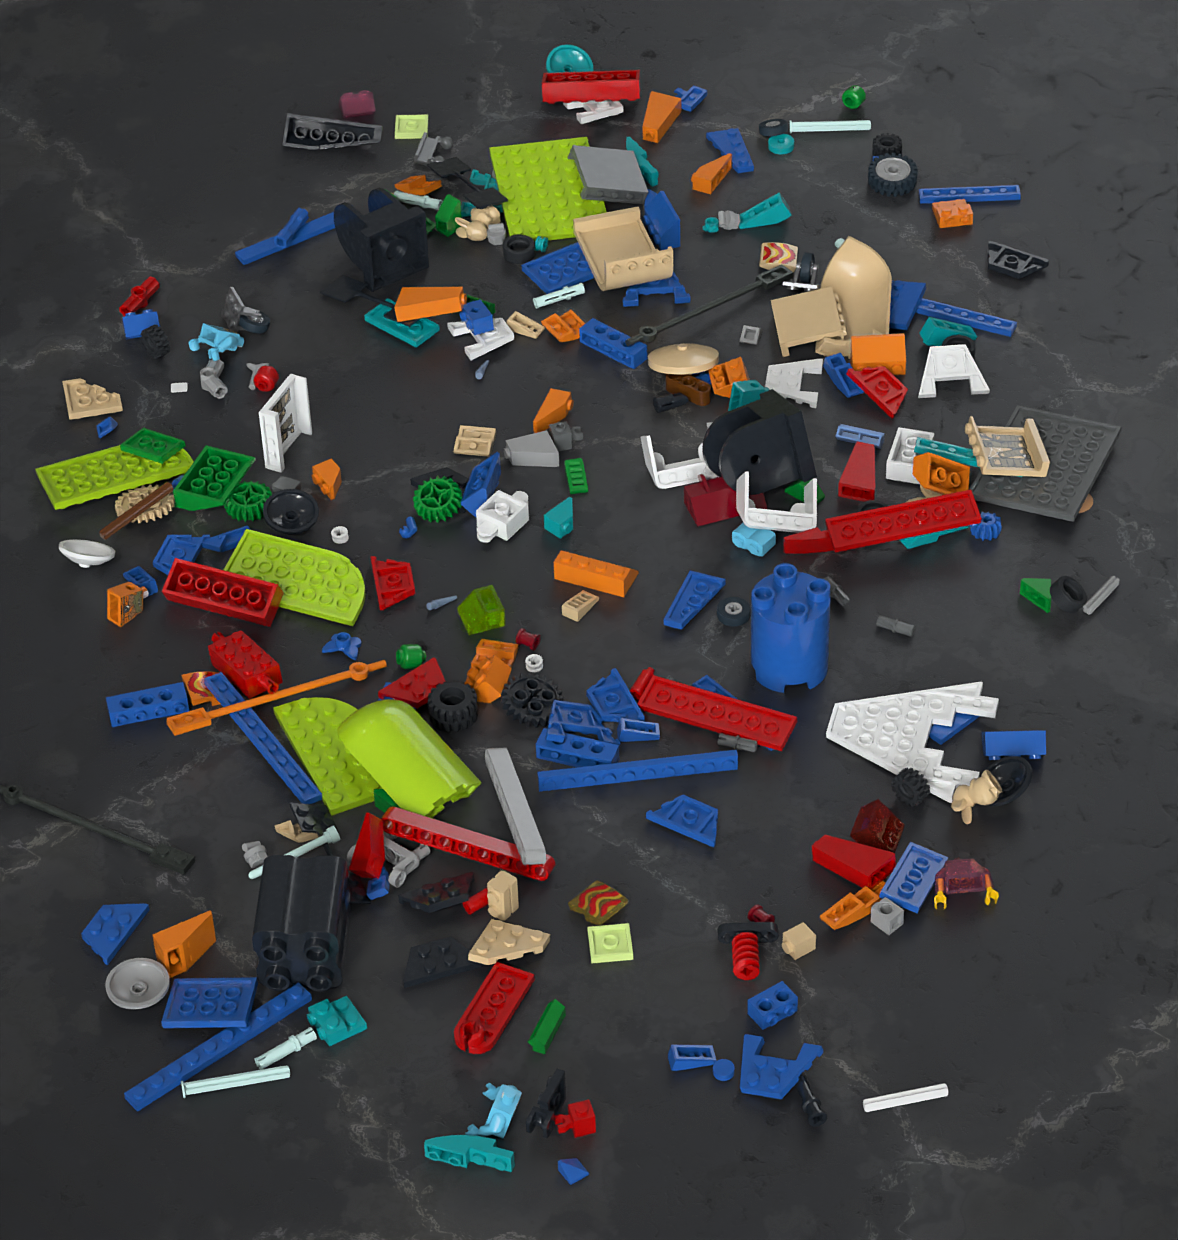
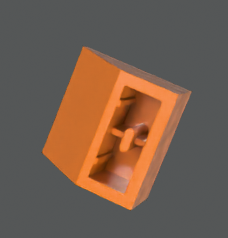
[708,357,750,398]
[464,655,512,703]

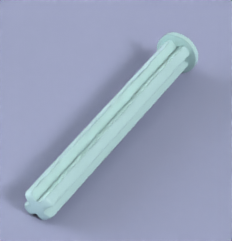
[789,120,871,134]
[181,1065,290,1098]

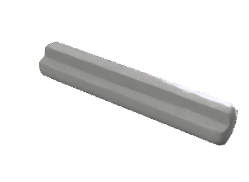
[1083,576,1120,614]

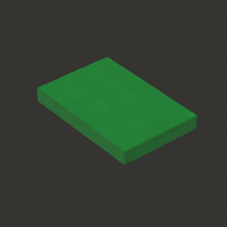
[120,428,185,464]

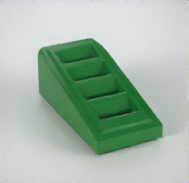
[564,458,588,494]

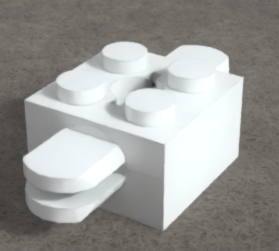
[476,490,529,543]

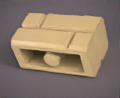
[487,870,519,921]

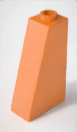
[643,91,681,143]
[394,287,467,322]

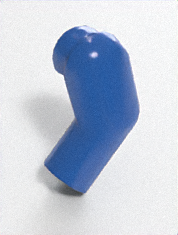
[399,517,417,538]

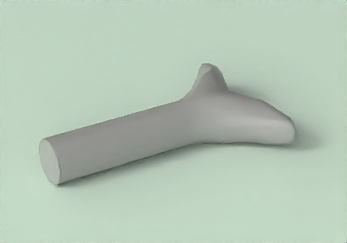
[247,363,269,390]

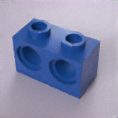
[748,981,798,1030]

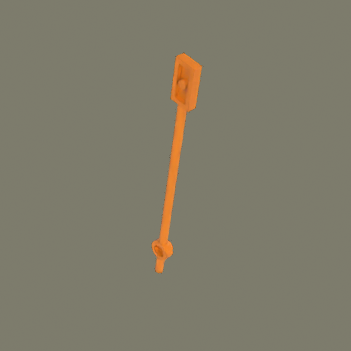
[167,660,387,736]

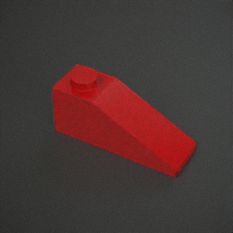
[348,813,385,878]

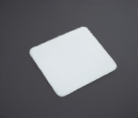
[171,382,187,393]

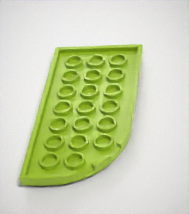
[36,445,194,510]
[224,529,366,626]
[273,697,383,816]

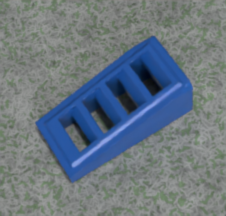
[123,566,158,596]
[617,718,660,742]
[668,1045,717,1071]

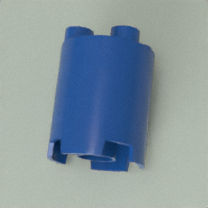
[751,563,830,693]

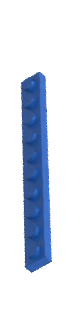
[204,672,322,804]
[538,750,738,792]
[124,982,312,1112]

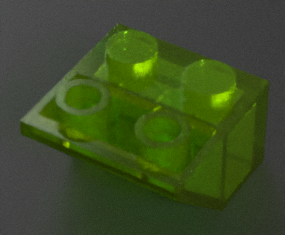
[457,585,505,635]

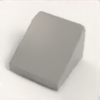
[740,325,762,345]

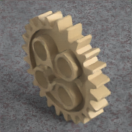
[115,485,175,523]

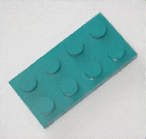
[364,299,440,348]

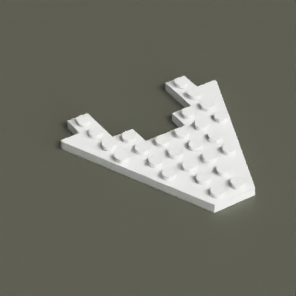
[826,682,999,803]

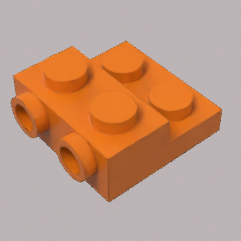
[932,199,973,228]

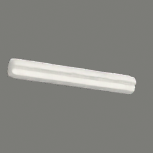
[863,1083,948,1112]

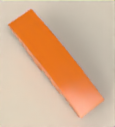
[820,881,885,930]

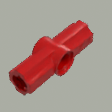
[119,276,160,317]

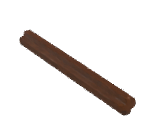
[99,482,173,540]

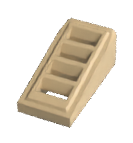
[506,311,545,339]
[562,590,599,622]

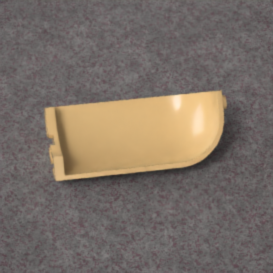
[815,236,892,359]

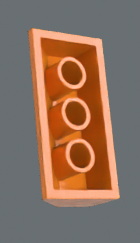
[554,550,638,597]

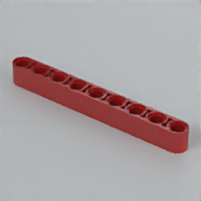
[381,807,555,881]

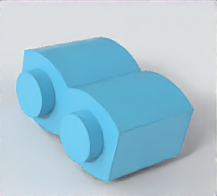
[732,523,776,556]

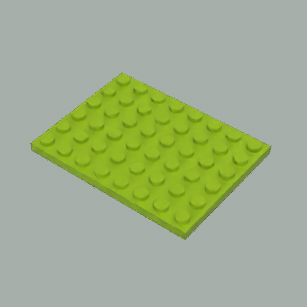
[489,137,607,242]

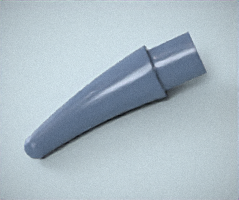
[475,360,489,379]
[426,595,457,610]

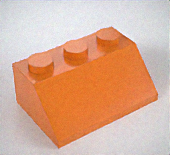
[850,333,906,375]
[912,452,970,495]

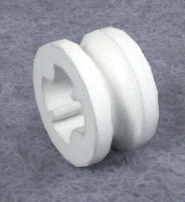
[331,526,349,544]
[525,654,543,673]

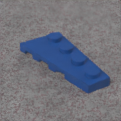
[706,128,754,173]
[664,571,725,629]

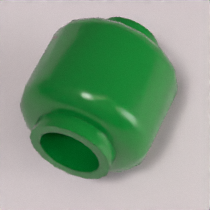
[842,85,866,109]
[396,644,426,669]

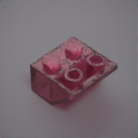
[338,90,376,119]

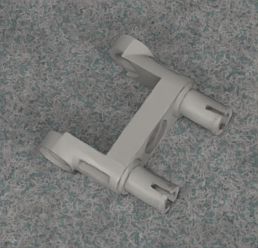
[347,832,430,888]

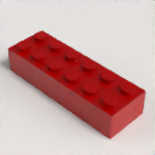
[542,70,641,104]
[162,558,284,627]

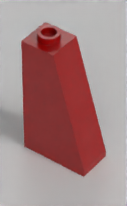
[838,441,875,502]
[812,835,896,890]

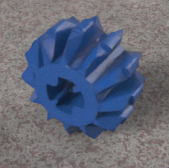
[970,511,1002,541]

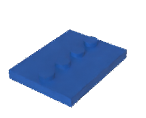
[522,242,594,294]
[889,280,926,330]
[161,977,258,1028]

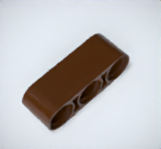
[666,374,711,406]

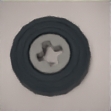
[759,119,788,136]
[717,597,751,626]

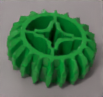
[413,475,463,523]
[224,480,272,522]

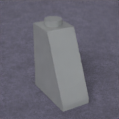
[504,430,559,467]

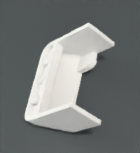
[641,422,719,489]
[736,472,817,533]

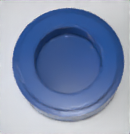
[713,1059,735,1081]

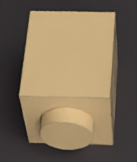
[782,922,816,960]

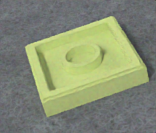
[395,114,429,139]
[587,923,633,963]

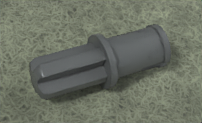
[824,576,849,606]
[876,615,915,637]
[717,733,758,752]

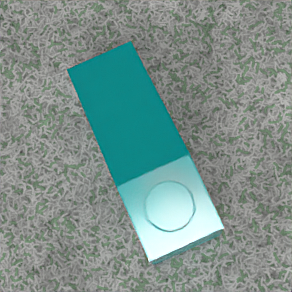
[739,192,792,229]
[919,317,978,346]

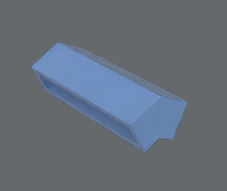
[836,424,884,449]

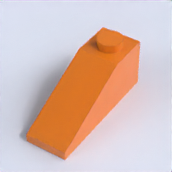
[691,153,732,194]
[533,388,574,433]

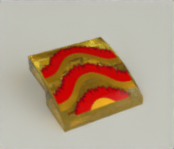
[568,880,629,925]

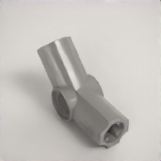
[200,359,228,399]

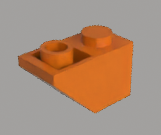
[312,458,342,500]

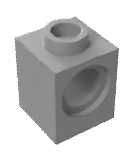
[871,897,904,935]

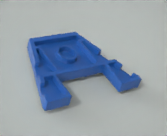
[623,272,690,307]
[153,535,227,575]
[545,700,621,746]
[740,1034,824,1099]

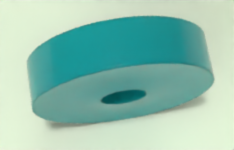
[768,134,794,154]

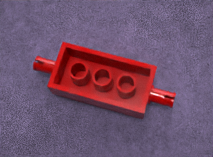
[208,630,283,699]

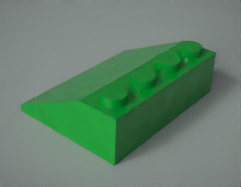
[173,445,255,511]

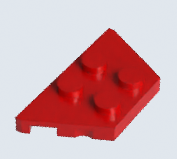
[846,366,908,419]
[371,556,415,611]
[378,657,446,708]

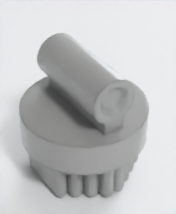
[718,210,740,230]
[487,223,506,245]
[242,841,268,868]

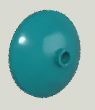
[546,45,593,73]

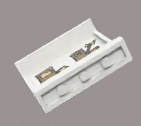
[259,374,312,473]

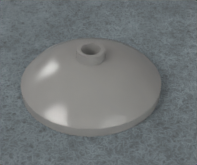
[105,958,170,1009]

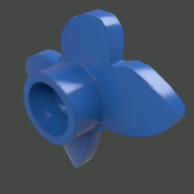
[322,632,361,660]

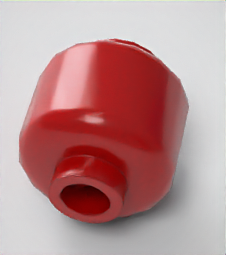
[253,365,279,392]

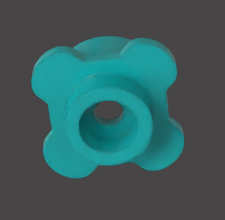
[702,217,719,232]

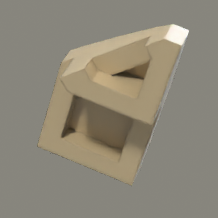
[275,820,318,843]

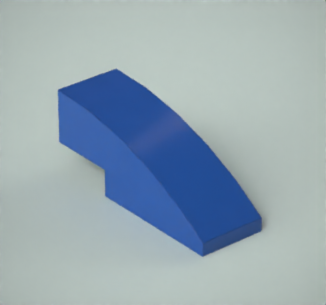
[823,353,864,398]

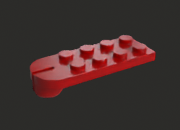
[454,962,535,1054]

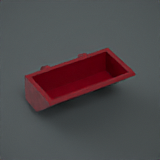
[684,474,767,527]

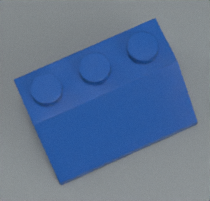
[642,191,680,250]
[460,452,501,517]
[981,730,1046,760]

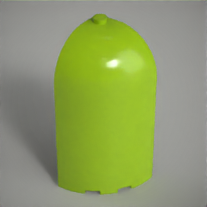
[337,699,482,819]

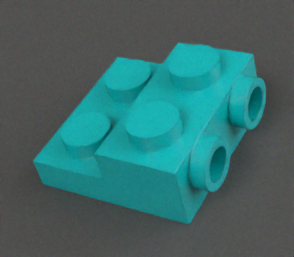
[307,996,367,1046]

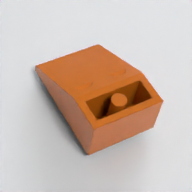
[153,911,216,978]

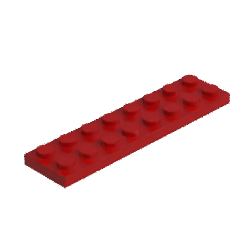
[825,490,982,552]
[637,675,798,751]

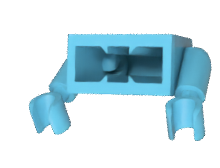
[189,323,244,361]
[465,1083,522,1139]

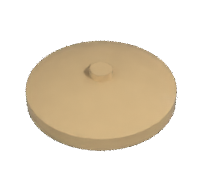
[648,343,719,374]

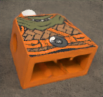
[107,582,149,627]

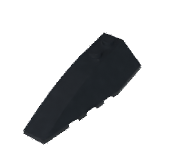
[282,113,383,150]

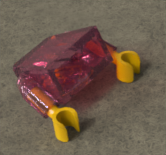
[934,858,999,909]

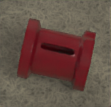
[515,628,541,651]
[747,904,775,923]

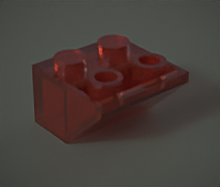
[850,799,905,853]

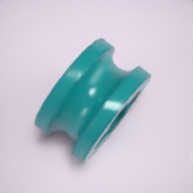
[535,236,548,252]

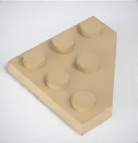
[62,378,123,420]
[468,919,550,965]

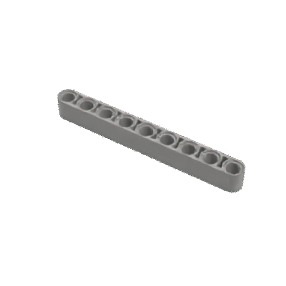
[485,747,546,865]

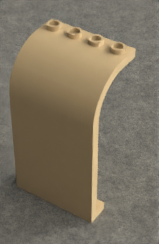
[573,207,673,291]

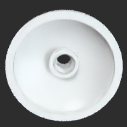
[59,539,115,568]

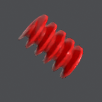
[732,932,760,980]

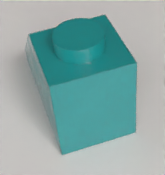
[544,497,573,539]

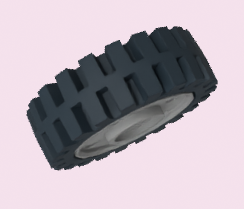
[868,153,918,197]

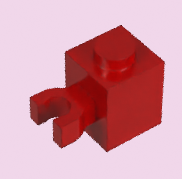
[554,1099,596,1138]

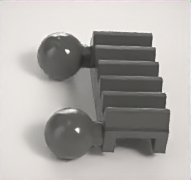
[414,132,453,166]

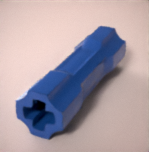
[273,208,309,249]

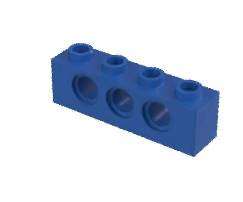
[579,318,647,369]
[106,682,189,727]
[536,728,619,767]

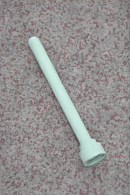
[248,826,341,879]

